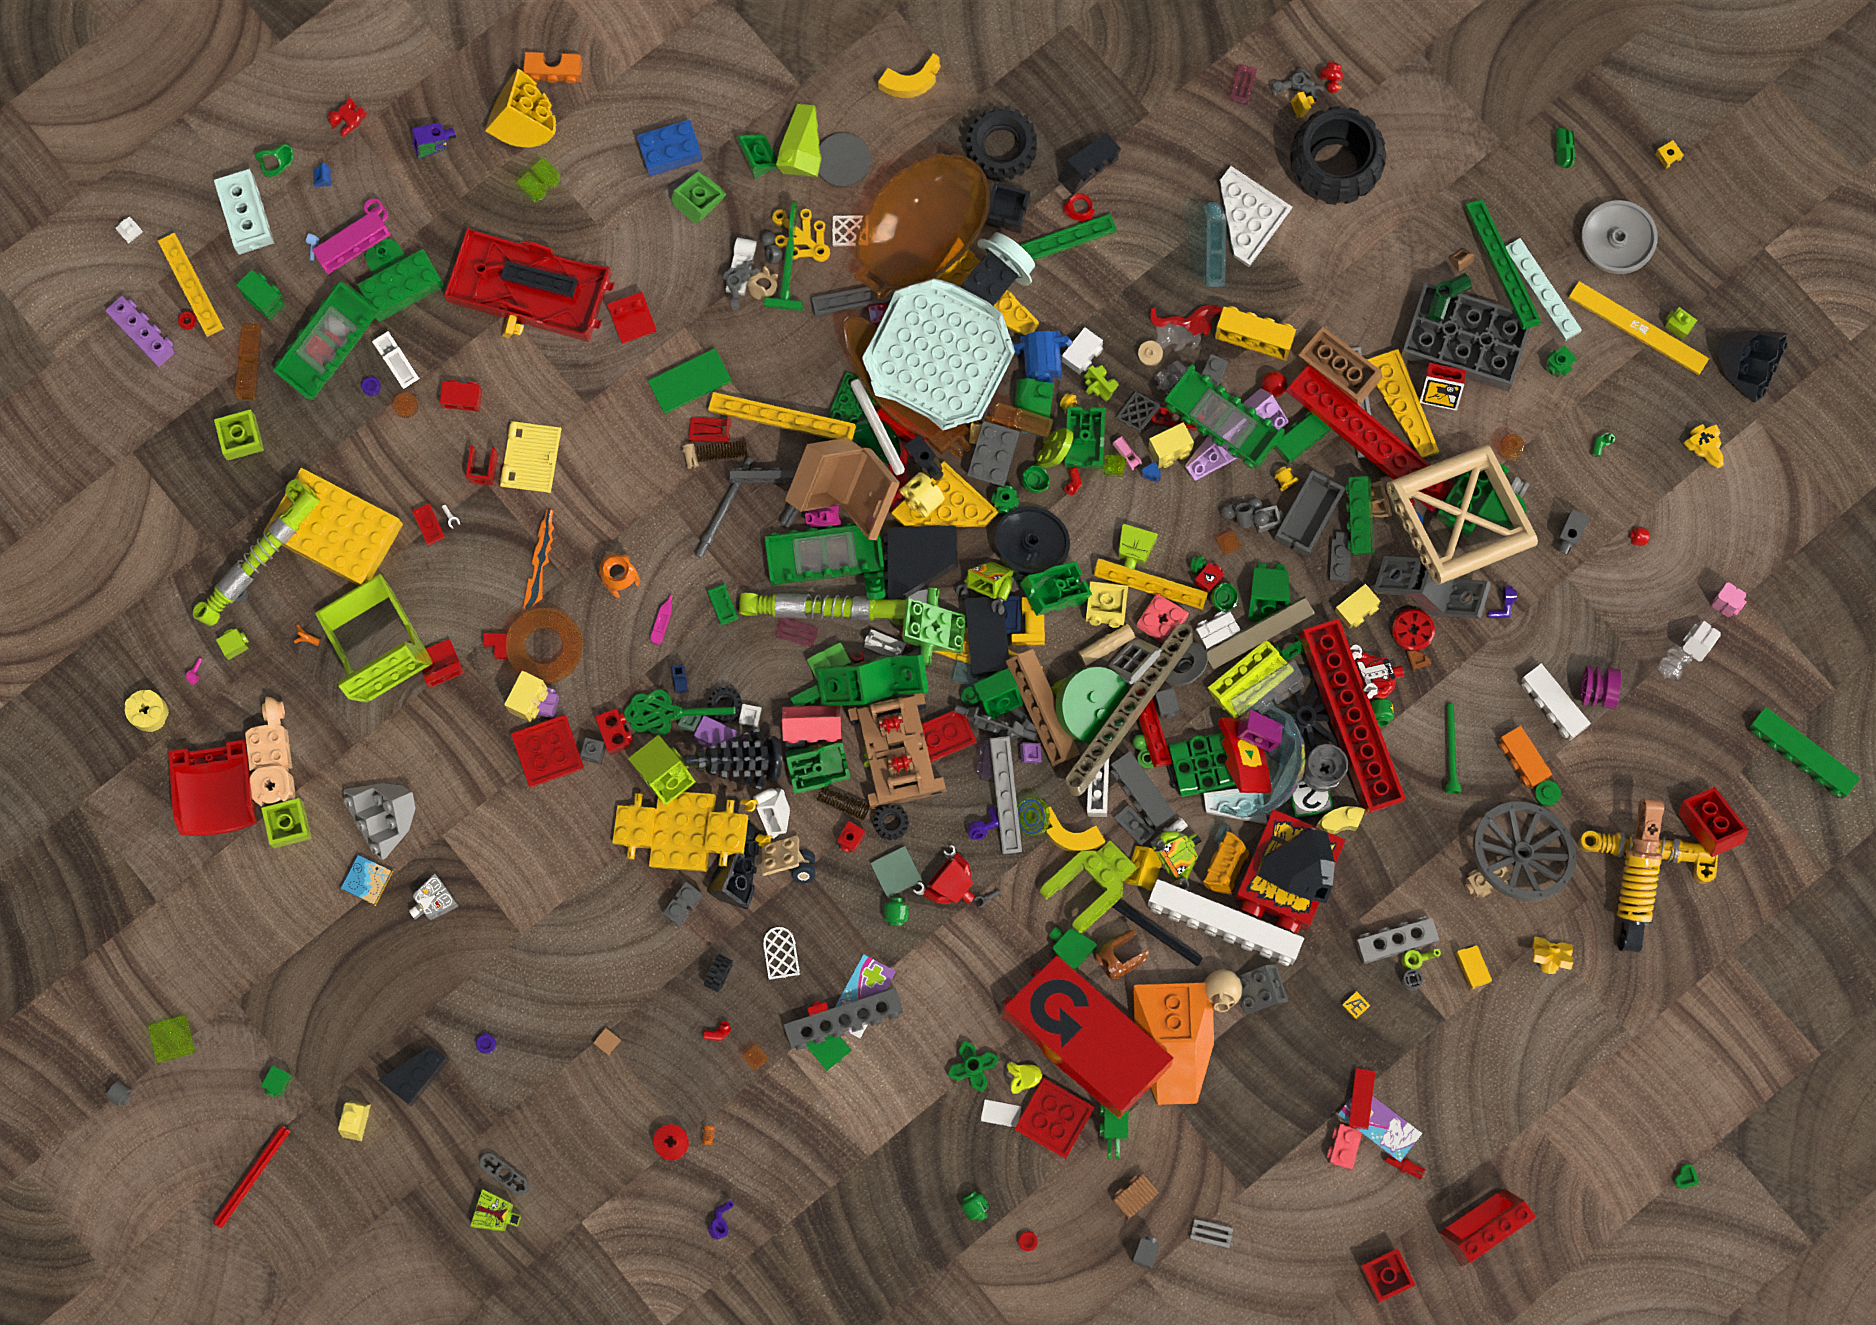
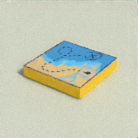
[340,854,393,906]

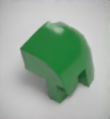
[1014,378,1054,426]

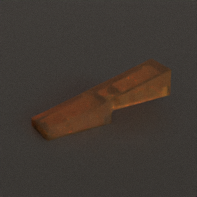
[235,324,262,401]

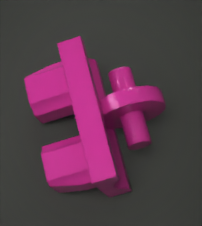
[805,506,841,528]

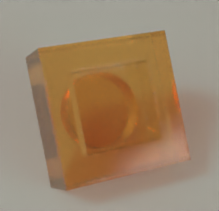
[1216,530,1242,556]
[742,1044,769,1072]

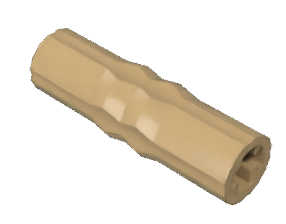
[1078,624,1135,666]

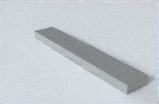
[990,736,1022,854]

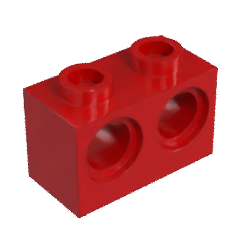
[595,708,633,755]

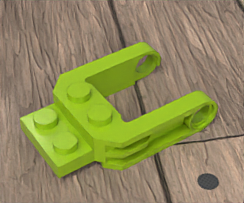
[1040,841,1137,933]

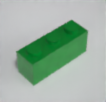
[1274,411,1332,465]

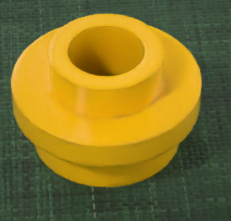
[1060,394,1077,412]

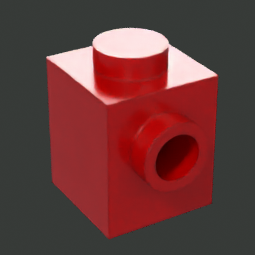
[837,821,866,854]

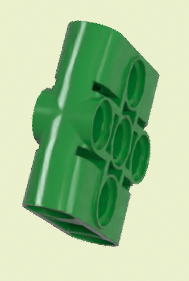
[1168,732,1236,798]

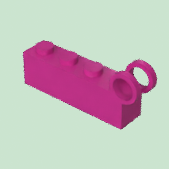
[312,198,391,274]

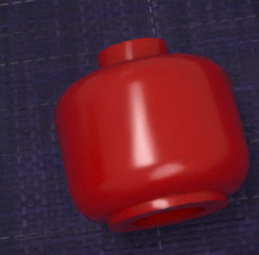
[1629,527,1650,546]

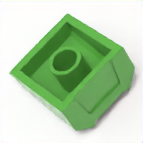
[671,171,726,223]

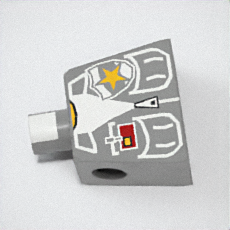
[408,874,458,920]

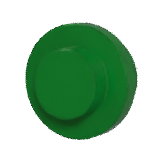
[1191,555,1206,574]
[961,686,979,705]

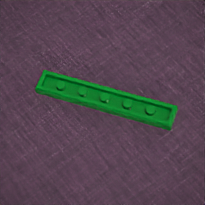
[1020,214,1117,261]

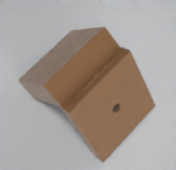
[785,438,900,540]

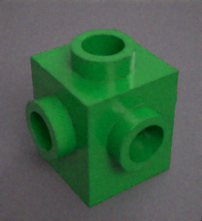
[1545,345,1577,378]
[991,486,1020,514]

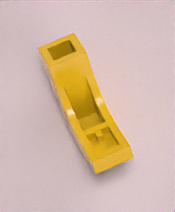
[878,53,941,98]
[1042,807,1106,853]

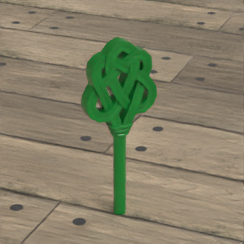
[624,690,736,736]

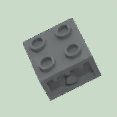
[1237,964,1288,1015]

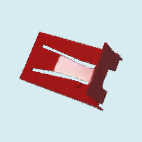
[689,416,732,444]

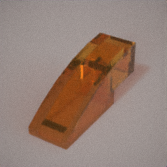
[990,403,1053,438]

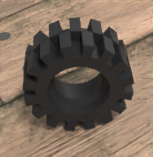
[707,686,743,723]
[874,804,909,841]
[704,954,733,992]

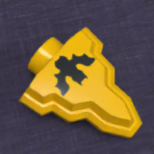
[1683,424,1724,469]

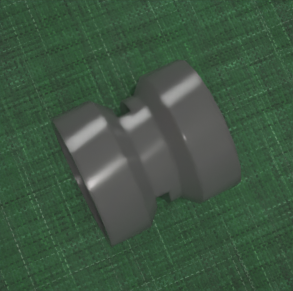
[1402,969,1423,991]

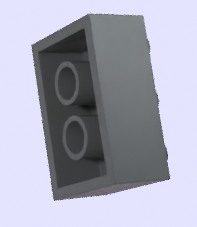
[967,420,1021,487]

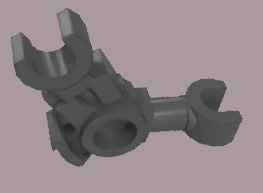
[1271,68,1324,102]
[722,260,759,310]

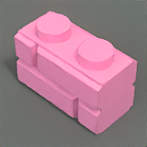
[1711,582,1747,617]

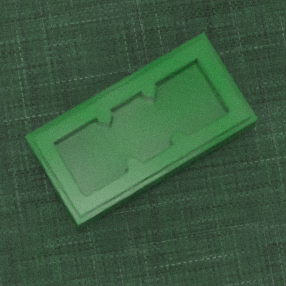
[707,584,739,626]

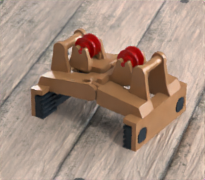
[848,694,946,810]

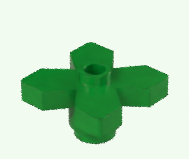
[948,1041,999,1093]

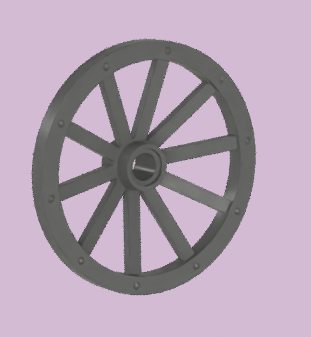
[1473,801,1576,901]

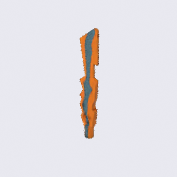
[523,509,554,610]

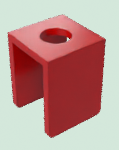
[466,445,498,486]

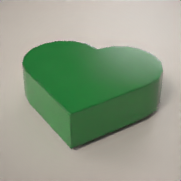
[1674,1164,1700,1189]

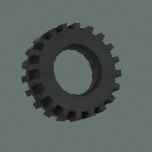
[966,106,1037,181]

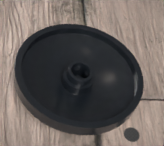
[994,506,1070,576]

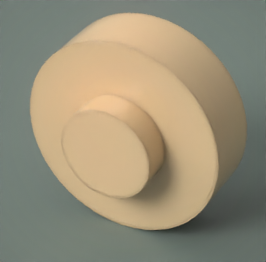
[1138,341,1163,366]

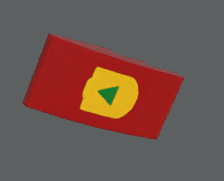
[1218,718,1272,794]

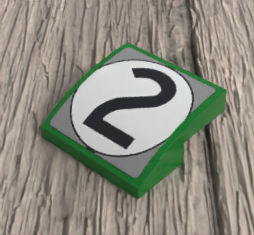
[1287,779,1333,818]

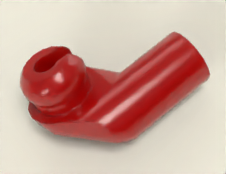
[1064,468,1082,495]

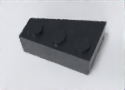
[1058,133,1121,195]

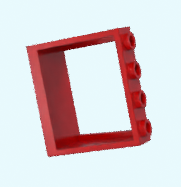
[1439,1188,1537,1266]

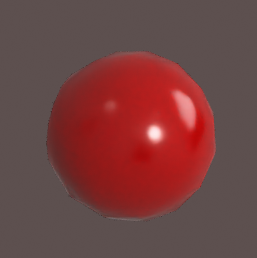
[1261,371,1287,397]

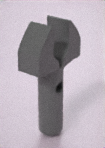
[1012,707,1038,733]

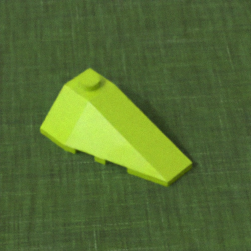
[776,104,821,177]

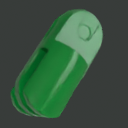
[1555,127,1575,168]

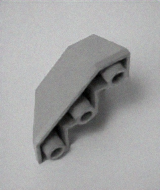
[343,783,416,860]

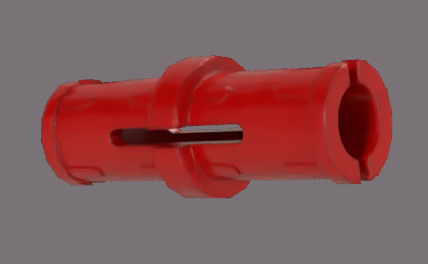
[1384,1153,1426,1180]

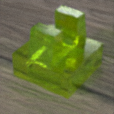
[1102,455,1127,477]

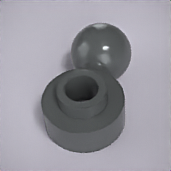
[761,232,782,264]

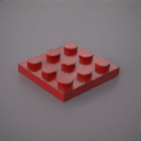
[511,714,585,788]
[1014,1078,1095,1159]

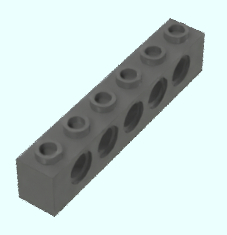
[784,988,904,1051]

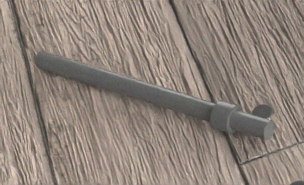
[695,456,754,558]

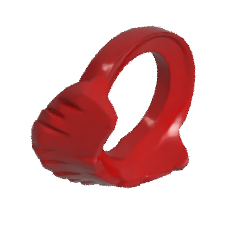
[1064,194,1095,221]

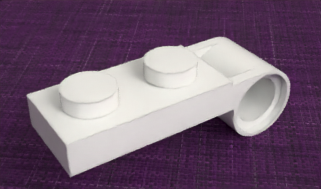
[726,237,756,296]

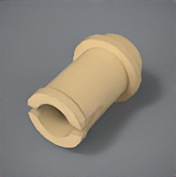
[682,444,699,469]

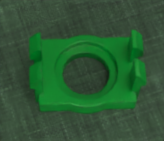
[1276,635,1304,661]

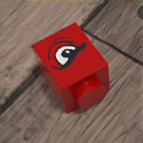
[1194,562,1224,595]

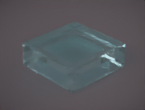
[1214,823,1231,845]

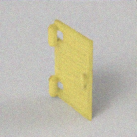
[500,421,561,493]

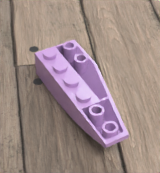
[1185,388,1289,481]

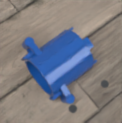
[1013,330,1072,383]

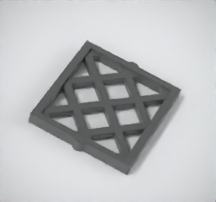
[1116,391,1160,433]

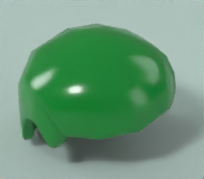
[1021,465,1050,494]
[1210,583,1239,611]

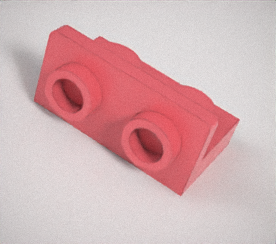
[1327,1124,1362,1170]

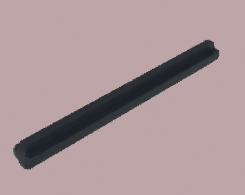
[1112,900,1203,966]

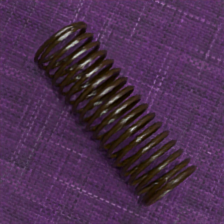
[696,440,748,462]
[817,787,870,821]

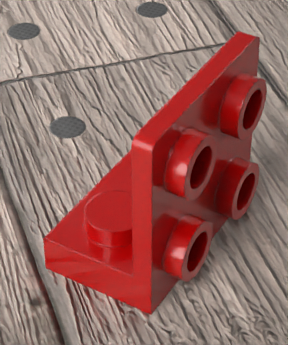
[607,291,657,344]
[422,639,465,688]

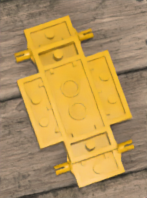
[612,792,748,872]

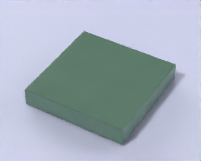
[870,846,922,898]

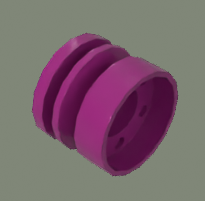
[1580,665,1621,709]

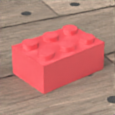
[782,706,841,743]

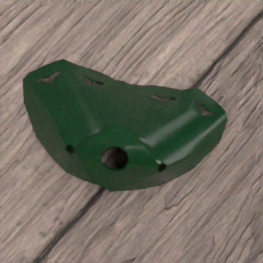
[852,420,901,463]

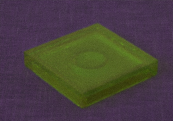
[148,1015,196,1064]

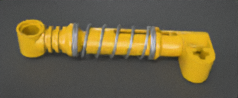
[1578,831,1718,884]

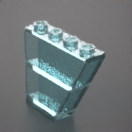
[1203,202,1226,287]

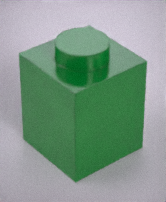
[261,1065,293,1098]

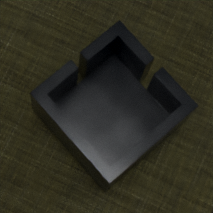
[984,182,1030,233]

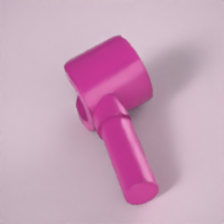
[186,658,203,685]

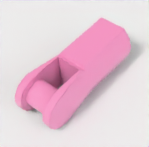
[1112,437,1142,471]

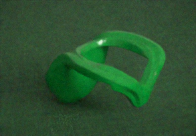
[255,144,294,177]

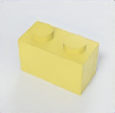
[1335,584,1380,629]

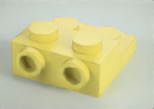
[1086,582,1128,628]

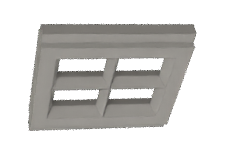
[1107,637,1162,685]

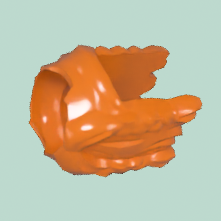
[599,554,641,598]

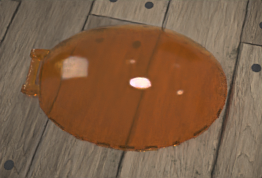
[854,153,990,300]

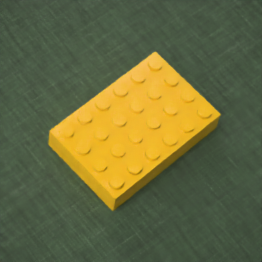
[263,468,403,586]

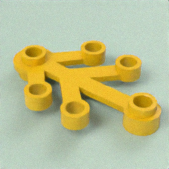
[772,209,830,262]

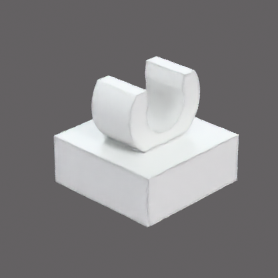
[115,216,143,244]

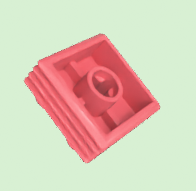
[1137,594,1189,644]

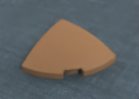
[1345,480,1392,518]

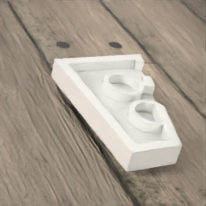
[1203,789,1267,825]

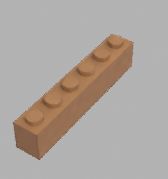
[1006,649,1080,767]

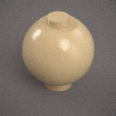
[1204,969,1242,1012]

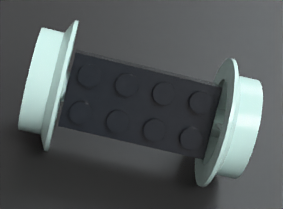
[959,233,1035,306]

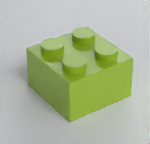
[214,409,264,461]
[261,798,312,849]

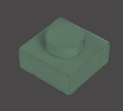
[678,715,703,734]

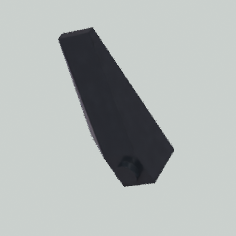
[706,823,761,909]

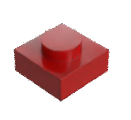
[807,1001,829,1016]

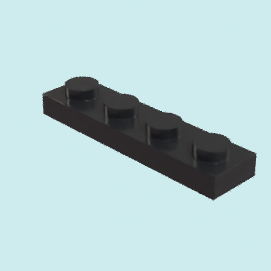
[501,261,579,299]

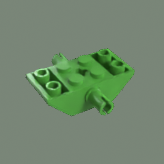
[902,588,966,665]

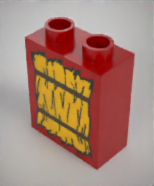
[1235,809,1345,935]

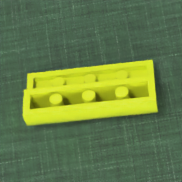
[1208,640,1293,718]

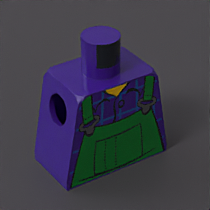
[412,123,456,159]

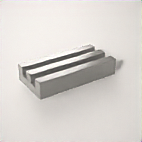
[1190,1219,1234,1248]

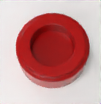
[1018,1231,1038,1252]

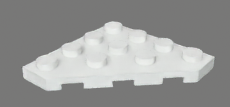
[1220,166,1292,267]

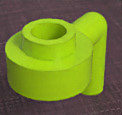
[1402,949,1441,970]

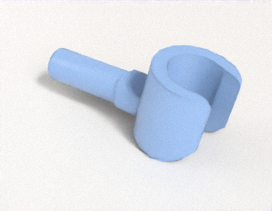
[306,233,319,261]

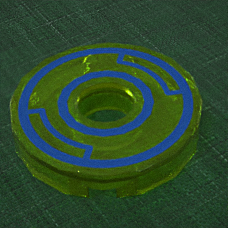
[1017,798,1050,836]

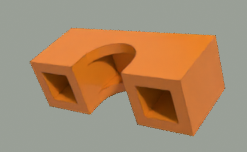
[524,52,582,84]

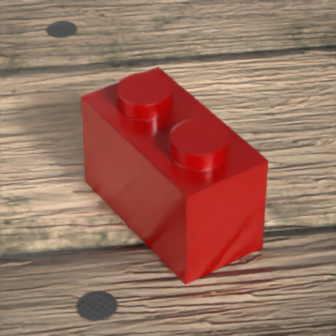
[440,380,482,412]

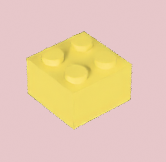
[1148,422,1194,468]
[504,671,548,722]

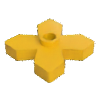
[1532,937,1573,974]

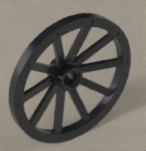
[1253,667,1340,771]

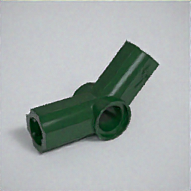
[1427,273,1473,322]

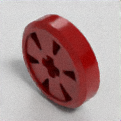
[1392,609,1435,651]

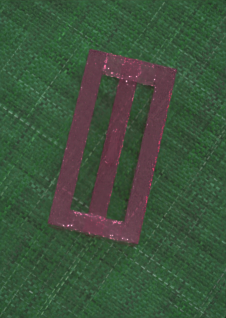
[1230,65,1257,105]
[776,618,818,648]

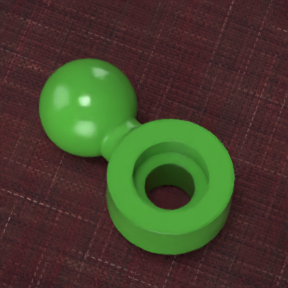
[1133,734,1153,769]

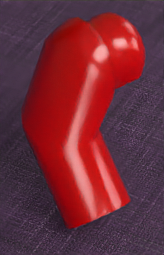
[704,1021,731,1041]

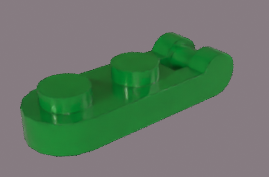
[864,570,886,600]

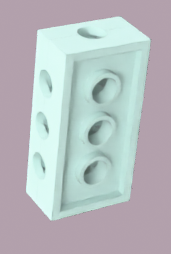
[214,169,274,254]

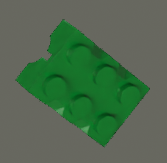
[1065,406,1105,469]
[1021,562,1092,616]
[785,738,851,794]

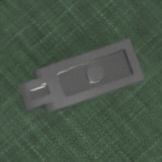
[1329,531,1351,583]

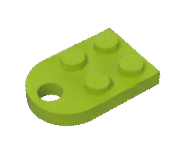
[1036,428,1073,469]

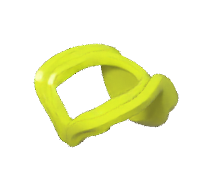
[1007,1063,1043,1094]

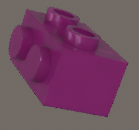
[1237,710,1283,752]

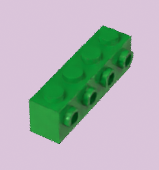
[1346,476,1374,556]

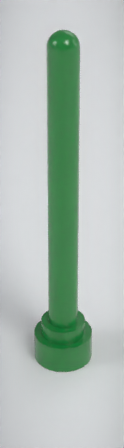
[1445,702,1461,794]

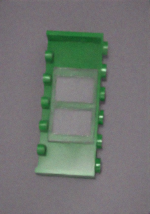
[273,281,380,400]
[1165,364,1285,470]
[765,523,885,586]

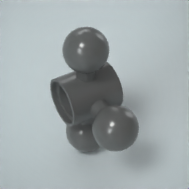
[1221,497,1269,528]

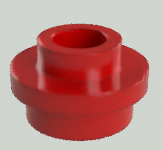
[178,311,197,330]

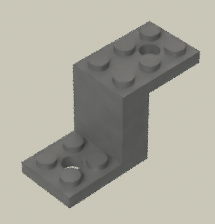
[1373,556,1491,619]

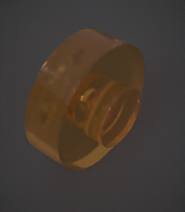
[393,393,418,418]

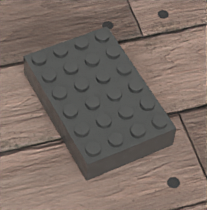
[1401,283,1530,392]

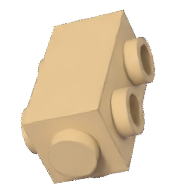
[1465,860,1511,898]

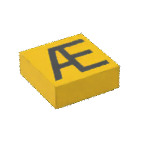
[1342,991,1370,1020]

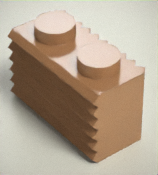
[1113,1174,1159,1220]

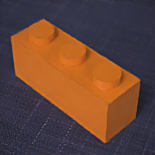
[1499,726,1552,789]

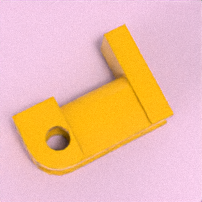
[1012,597,1045,646]

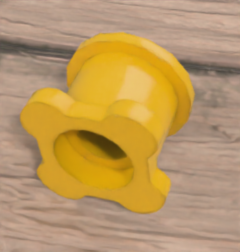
[1274,467,1298,492]

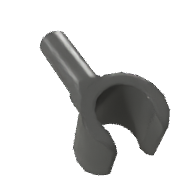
[974,890,1001,908]

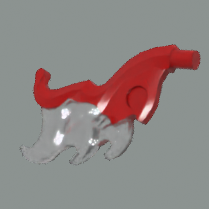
[1150,305,1223,351]

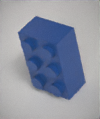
[637,119,703,177]

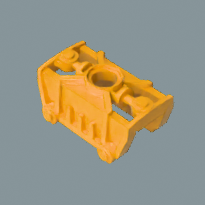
[1203,831,1251,894]

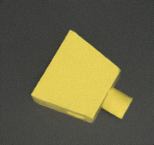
[338,1100,371,1141]

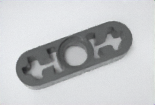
[480,1153,530,1196]

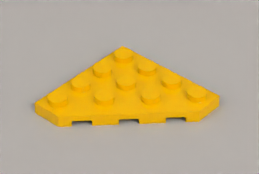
[891,462,999,527]

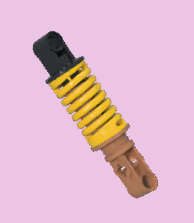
[1615,799,1664,953]

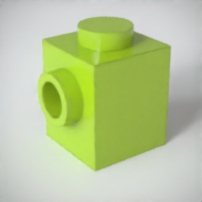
[216,629,249,660]

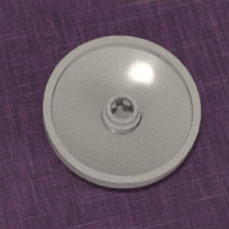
[1581,200,1658,274]

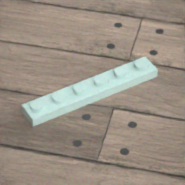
[1506,238,1582,341]

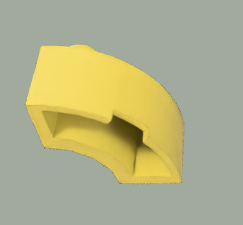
[1316,806,1365,835]

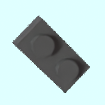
[1114,805,1155,846]

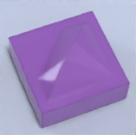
[1020,743,1042,763]

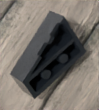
[378,1046,449,1106]

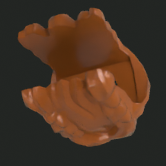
[1096,929,1149,980]

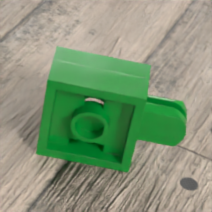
[1100,1104,1129,1160]

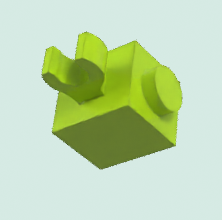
[1665,307,1698,340]

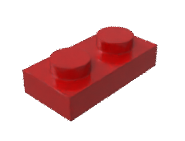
[412,503,445,546]

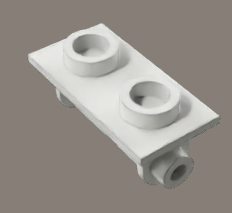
[864,629,906,656]

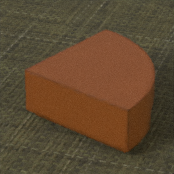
[1406,650,1431,670]

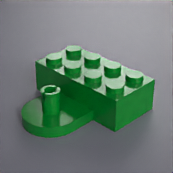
[357,238,444,322]
[1435,463,1526,538]

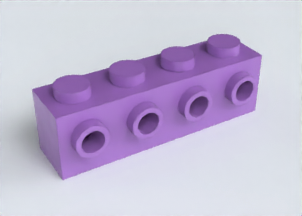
[105,296,175,367]

